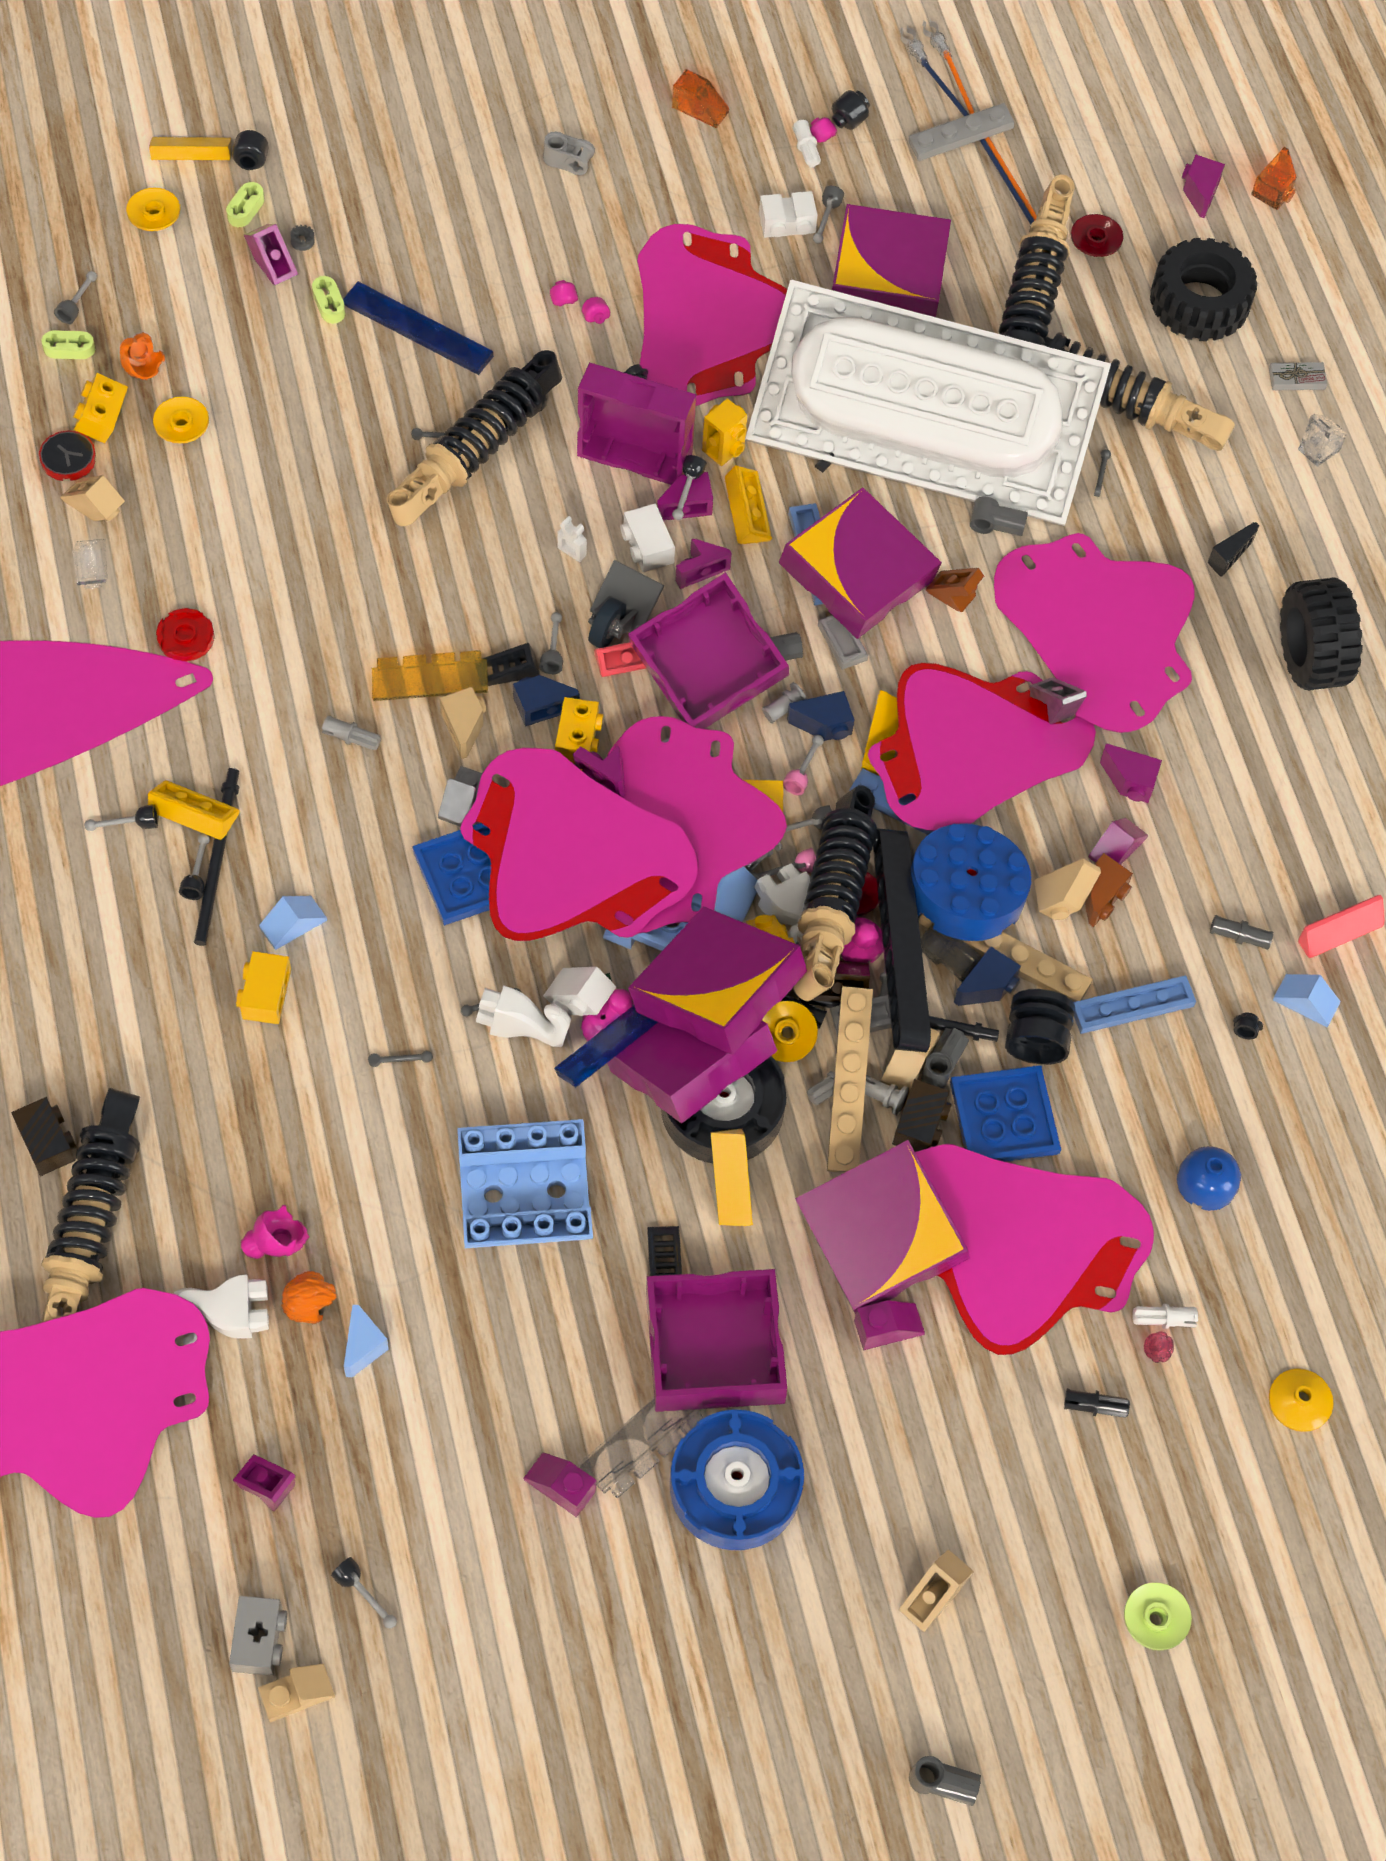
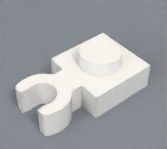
[558,516,587,563]

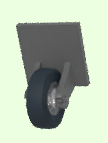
[588,560,665,648]

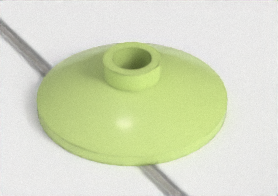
[1124,1583,1192,1650]

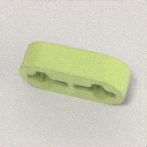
[226,182,264,227]
[312,276,345,324]
[41,330,95,359]

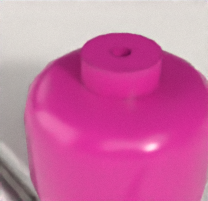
[810,117,837,143]
[550,280,578,306]
[582,297,610,324]

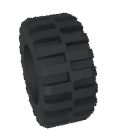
[1150,238,1258,341]
[1280,577,1363,691]

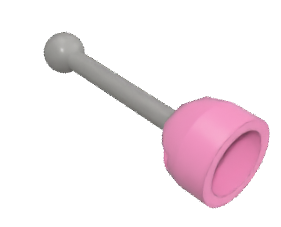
[783,735,824,795]
[751,848,816,880]

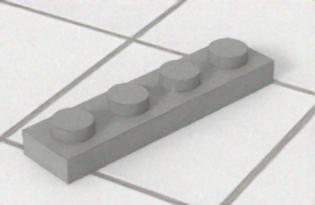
[909,103,1014,161]

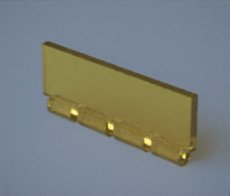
[372,650,488,701]

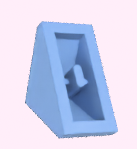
[259,896,327,950]
[1273,974,1341,1027]
[344,1304,389,1377]

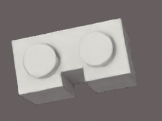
[759,191,818,238]
[620,503,675,572]
[543,967,616,1016]

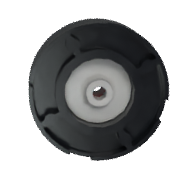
[661,1056,787,1164]

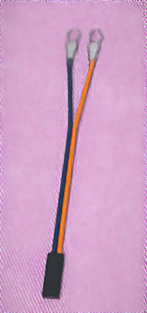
[900,19,1037,232]

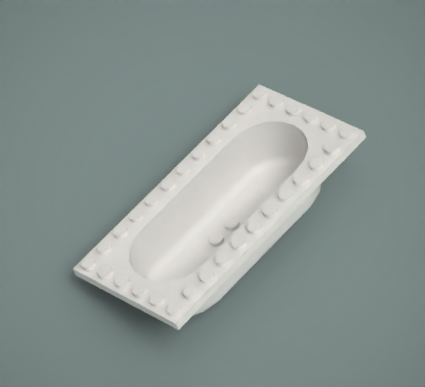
[745,280,1111,526]

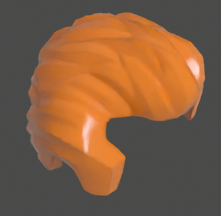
[120,332,165,380]
[281,1271,337,1325]

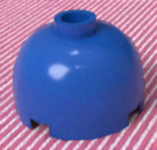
[1176,1146,1241,1211]

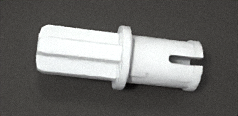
[793,120,821,168]
[1132,1304,1198,1329]

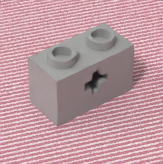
[229,1596,287,1675]

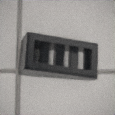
[1208,522,1259,577]
[475,642,540,687]
[647,1226,682,1276]

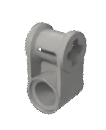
[543,131,595,175]

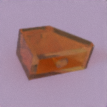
[672,69,729,128]
[1251,147,1297,210]

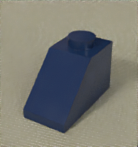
[513,675,580,727]
[787,691,855,741]
[954,947,1021,1006]

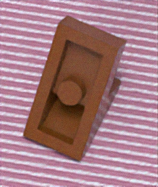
[926,568,984,612]

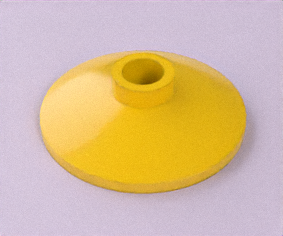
[126,188,180,231]
[153,397,209,443]
[762,1001,818,1062]
[1269,1369,1333,1432]

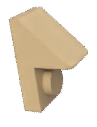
[258,1664,335,1723]

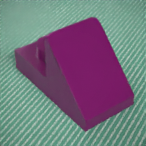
[675,539,732,589]
[573,746,625,798]
[233,1454,296,1511]

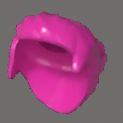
[841,917,884,963]
[580,989,633,1047]
[241,1205,310,1259]

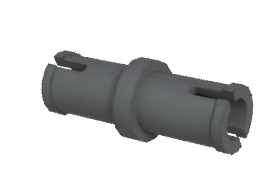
[1210,915,1274,950]

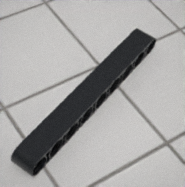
[873,828,931,1053]

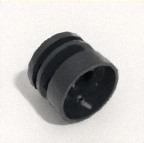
[1005,989,1075,1065]

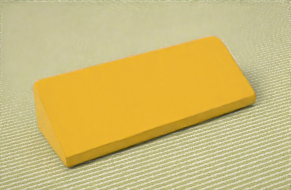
[149,137,231,160]
[725,465,772,544]
[861,690,899,776]
[148,780,240,840]
[710,1129,753,1226]

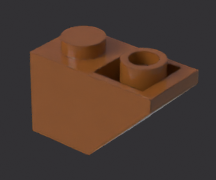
[1085,853,1133,927]

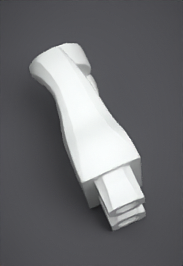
[754,863,810,944]
[476,986,572,1047]
[173,1274,269,1345]

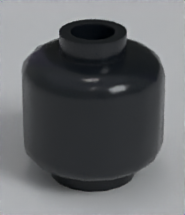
[832,90,870,130]
[232,130,269,170]

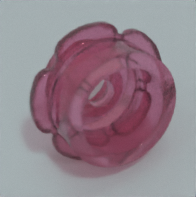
[1144,1331,1174,1363]

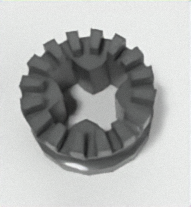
[291,225,315,251]

